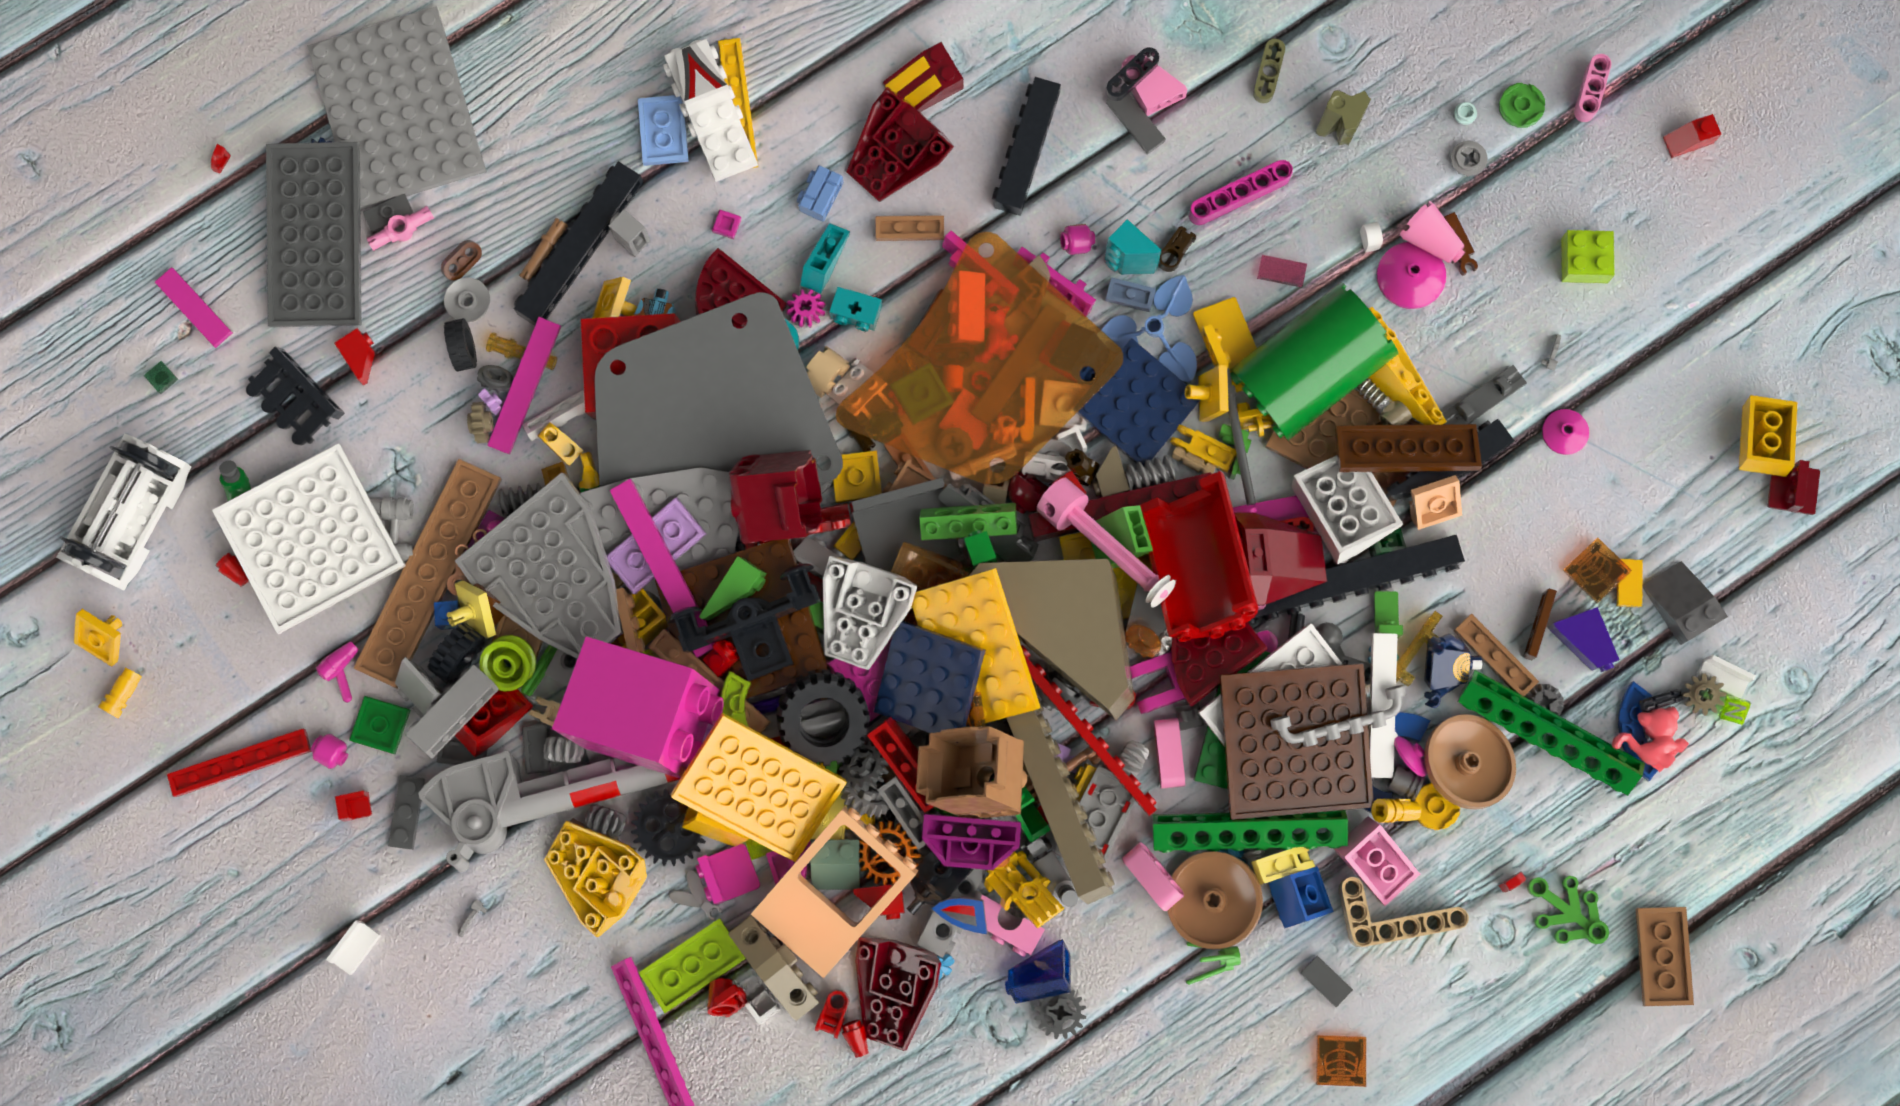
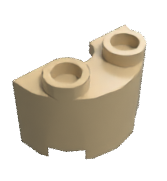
[806,346,850,398]

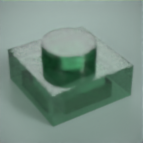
[144,361,178,394]

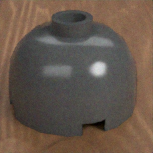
[1036,666,1084,711]

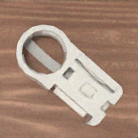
[1022,452,1071,481]

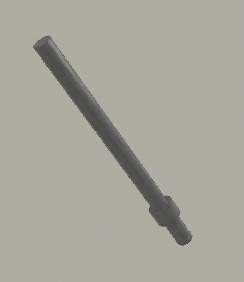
[1227,368,1256,506]

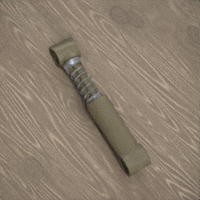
[1355,379,1412,425]

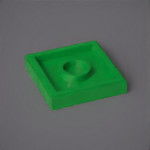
[349,696,411,755]

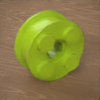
[479,635,536,691]

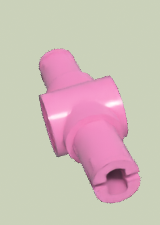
[366,206,434,251]

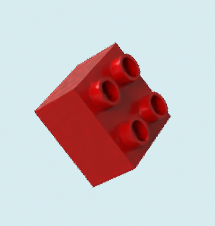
[581,313,681,420]

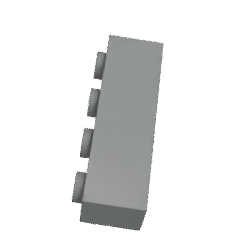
[406,664,499,759]

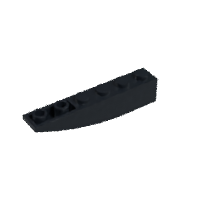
[1386,419,1515,501]

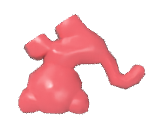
[1612,706,1689,773]

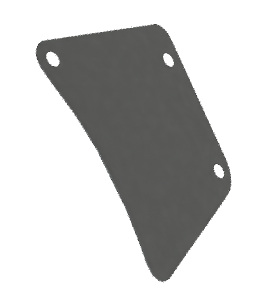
[595,292,843,487]

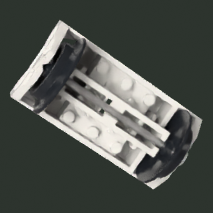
[56,434,191,590]

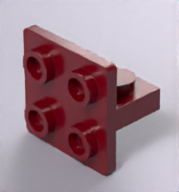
[1767,460,1820,515]

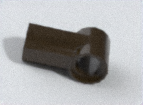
[1065,449,1100,487]

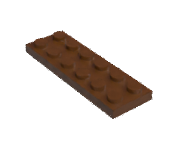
[1335,424,1482,472]

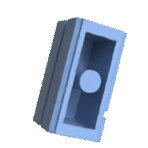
[797,165,844,222]

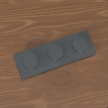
[388,775,425,850]

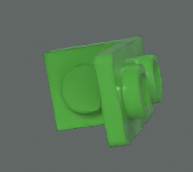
[1218,424,1252,480]
[1374,591,1403,639]

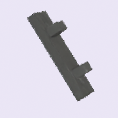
[1442,365,1527,425]

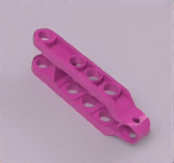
[1130,630,1278,714]

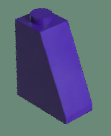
[1548,607,1620,672]

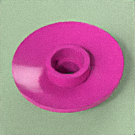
[1542,409,1589,455]
[1394,736,1427,777]

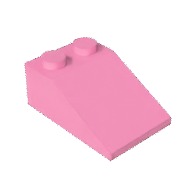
[1333,816,1420,906]

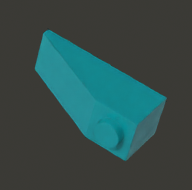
[800,223,850,294]

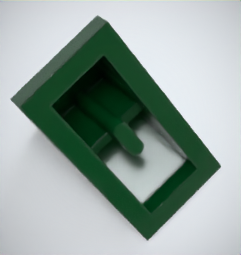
[1368,528,1406,557]

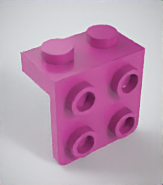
[695,844,760,905]

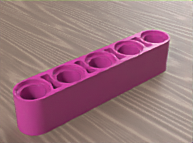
[1189,160,1293,225]

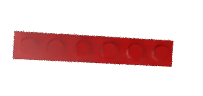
[167,728,312,797]

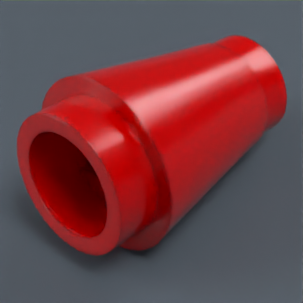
[215,553,249,587]
[842,1019,869,1058]

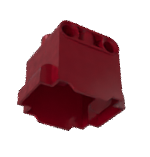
[729,450,824,544]

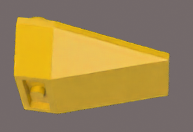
[544,821,647,937]

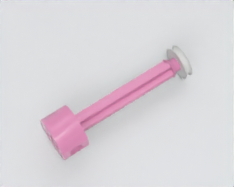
[1037,477,1176,608]

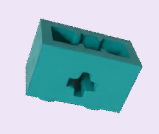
[829,287,883,332]

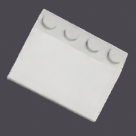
[1291,455,1403,564]

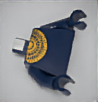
[1424,634,1482,709]

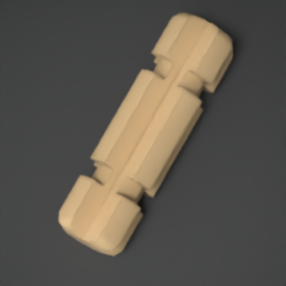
[1172,446,1216,474]

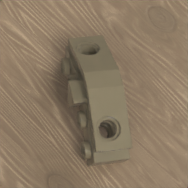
[728,915,819,1021]

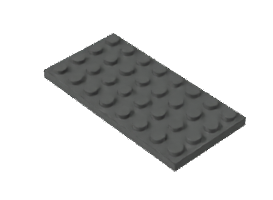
[266,142,362,327]

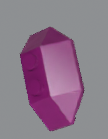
[922,814,1021,870]

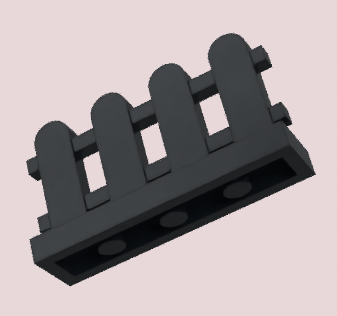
[246,346,345,445]

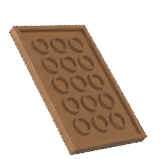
[1265,389,1422,507]

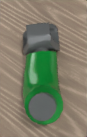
[219,460,251,502]

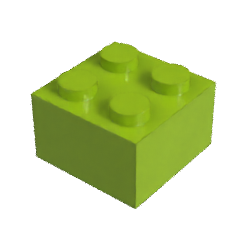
[1561,230,1615,284]

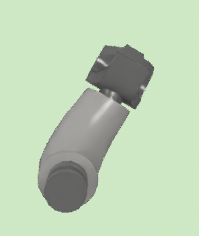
[1020,833,1078,907]

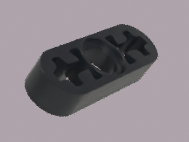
[1106,47,1159,101]

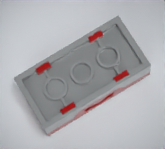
[1054,766,1141,859]

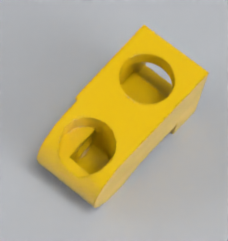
[537,422,583,466]

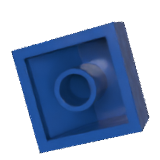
[1268,866,1334,929]

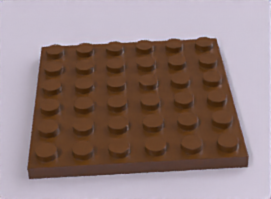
[655,539,828,699]
[1219,663,1373,820]

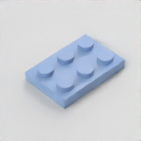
[638,95,689,166]

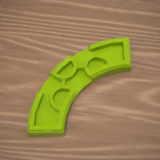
[721,671,751,727]

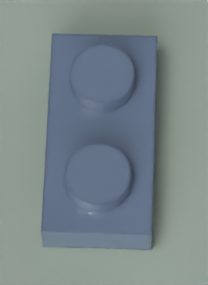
[1105,277,1156,312]

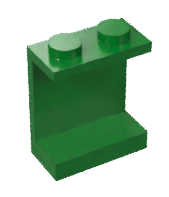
[991,779,1051,843]

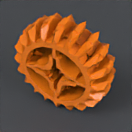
[859,821,921,885]

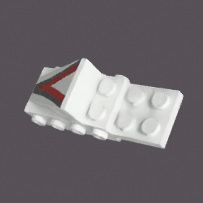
[663,39,758,182]

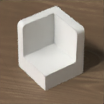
[1056,426,1087,453]
[745,990,780,1024]

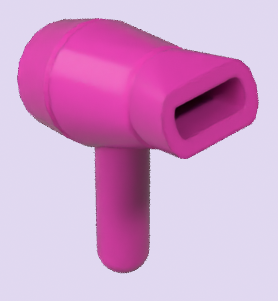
[316,641,359,703]

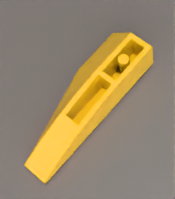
[1369,307,1447,425]

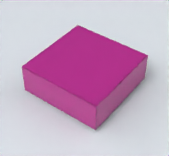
[712,210,742,239]

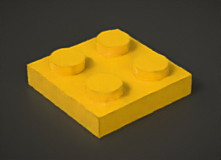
[833,451,882,503]

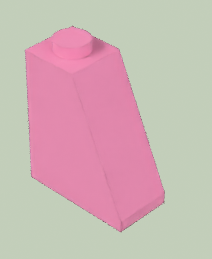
[1121,55,1188,116]

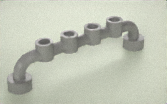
[1270,685,1406,747]

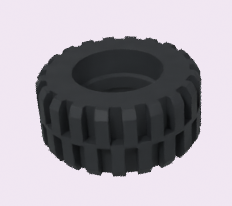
[776,670,870,766]

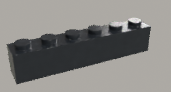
[992,77,1061,216]

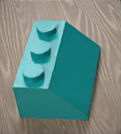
[1105,219,1161,275]

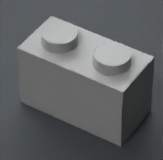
[609,209,650,257]

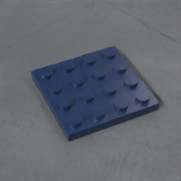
[1072,338,1200,466]
[874,621,985,743]

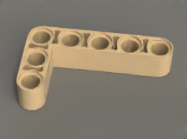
[1338,877,1469,947]

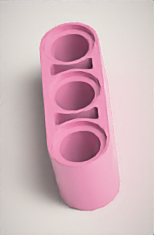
[1574,54,1611,122]
[1154,718,1185,789]
[1122,842,1184,911]

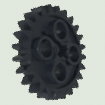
[631,789,706,867]

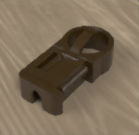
[1158,226,1196,272]

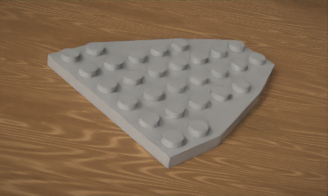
[580,467,739,596]
[455,473,623,659]

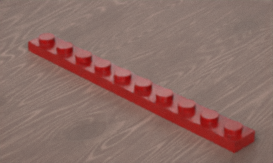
[1021,645,1157,816]

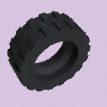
[444,318,477,372]

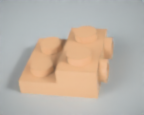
[1409,475,1462,530]

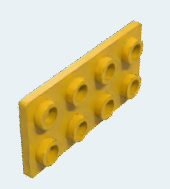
[1193,297,1257,393]

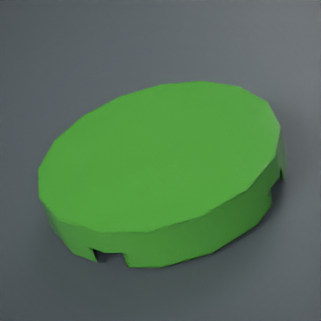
[1499,83,1545,128]

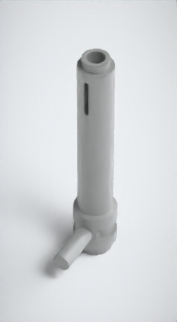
[370,497,414,544]

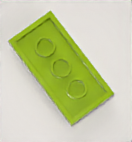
[639,918,746,1013]

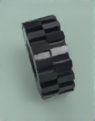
[427,622,485,684]

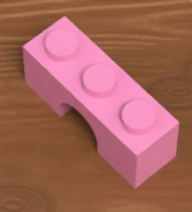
[981,895,1045,957]

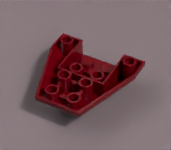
[846,87,954,202]
[1234,512,1327,606]
[855,937,941,1051]

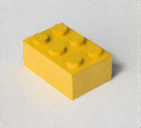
[1739,395,1798,477]

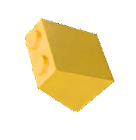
[682,807,749,847]

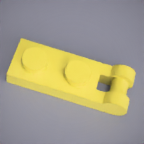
[1251,847,1315,885]

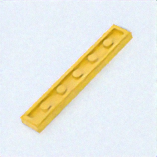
[718,38,758,168]

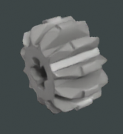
[543,737,584,764]
[1118,740,1149,777]

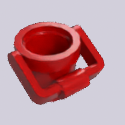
[707,979,748,1017]

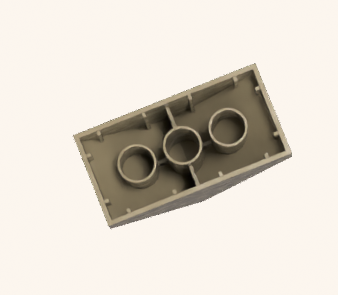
[969,559,1135,721]

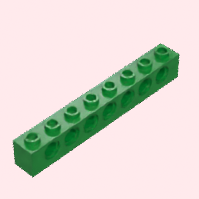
[1457,670,1645,796]
[1152,810,1348,853]

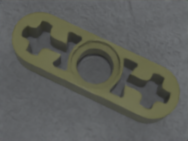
[1253,39,1285,103]

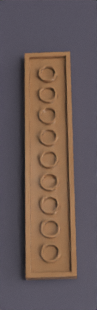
[353,459,502,689]

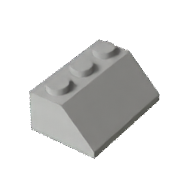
[793,537,846,579]

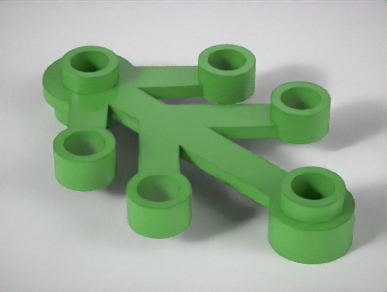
[1527,876,1609,944]

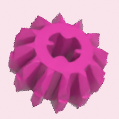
[787,289,826,328]

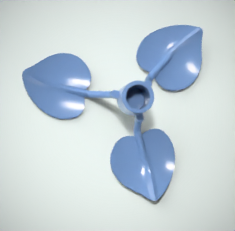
[1097,275,1197,382]

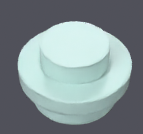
[1454,102,1477,125]

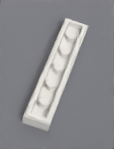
[1369,633,1397,778]

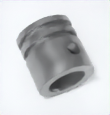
[1387,764,1425,801]

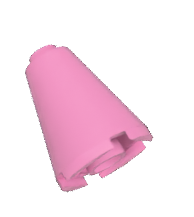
[1400,201,1465,263]

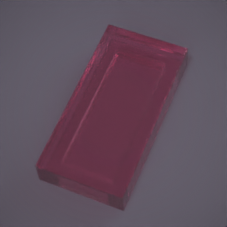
[1257,255,1307,288]

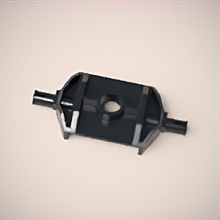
[906,851,973,915]

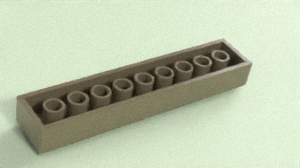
[1007,681,1115,905]

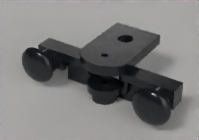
[668,563,821,682]

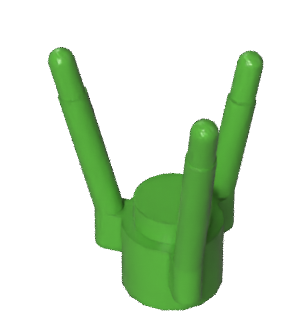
[1186,942,1241,985]

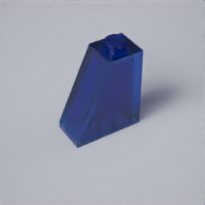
[1005,939,1071,1004]

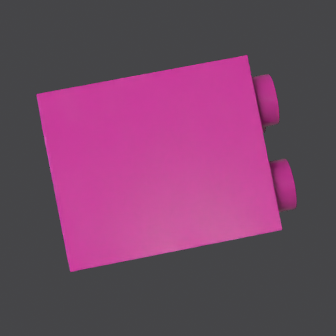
[552,637,724,778]

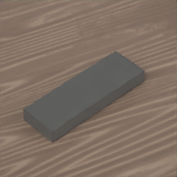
[1106,91,1166,155]

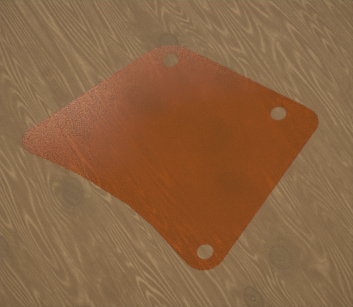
[835,232,1123,484]

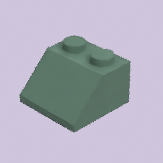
[811,840,860,890]

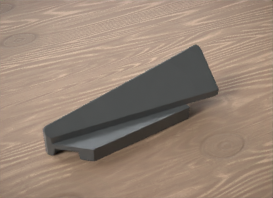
[938,484,1039,562]

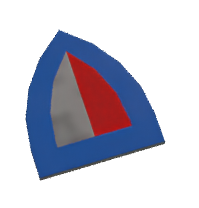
[931,891,988,934]

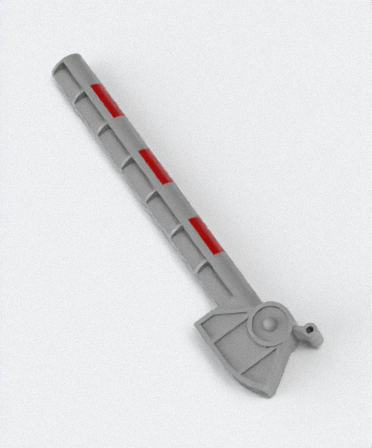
[419,699,845,872]

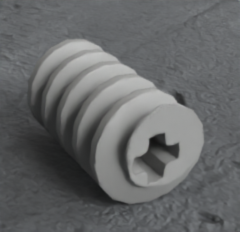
[1125,455,1176,491]

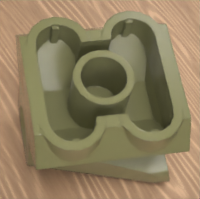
[1316,90,1371,146]

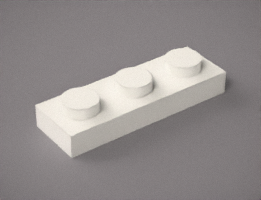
[522,390,585,441]

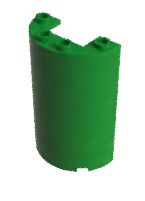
[1230,282,1399,441]

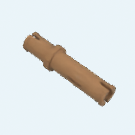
[519,218,568,282]

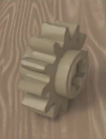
[467,401,493,443]
[1682,673,1727,716]

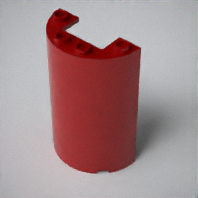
[1138,471,1259,642]

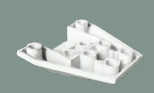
[823,556,917,670]

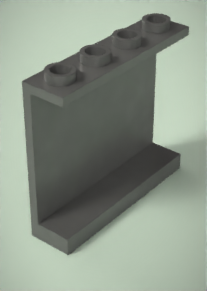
[849,478,965,572]

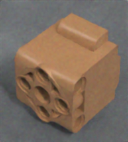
[916,726,1027,819]

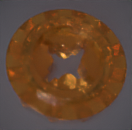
[1125,625,1161,658]

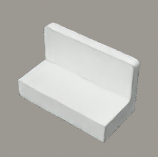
[1696,655,1755,700]
[326,920,381,975]

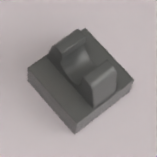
[1175,702,1204,731]

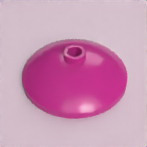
[1377,242,1446,309]

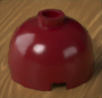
[1008,470,1049,514]

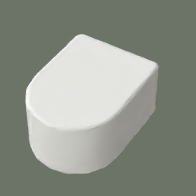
[1360,222,1383,253]

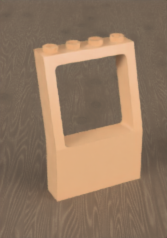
[751,806,918,978]

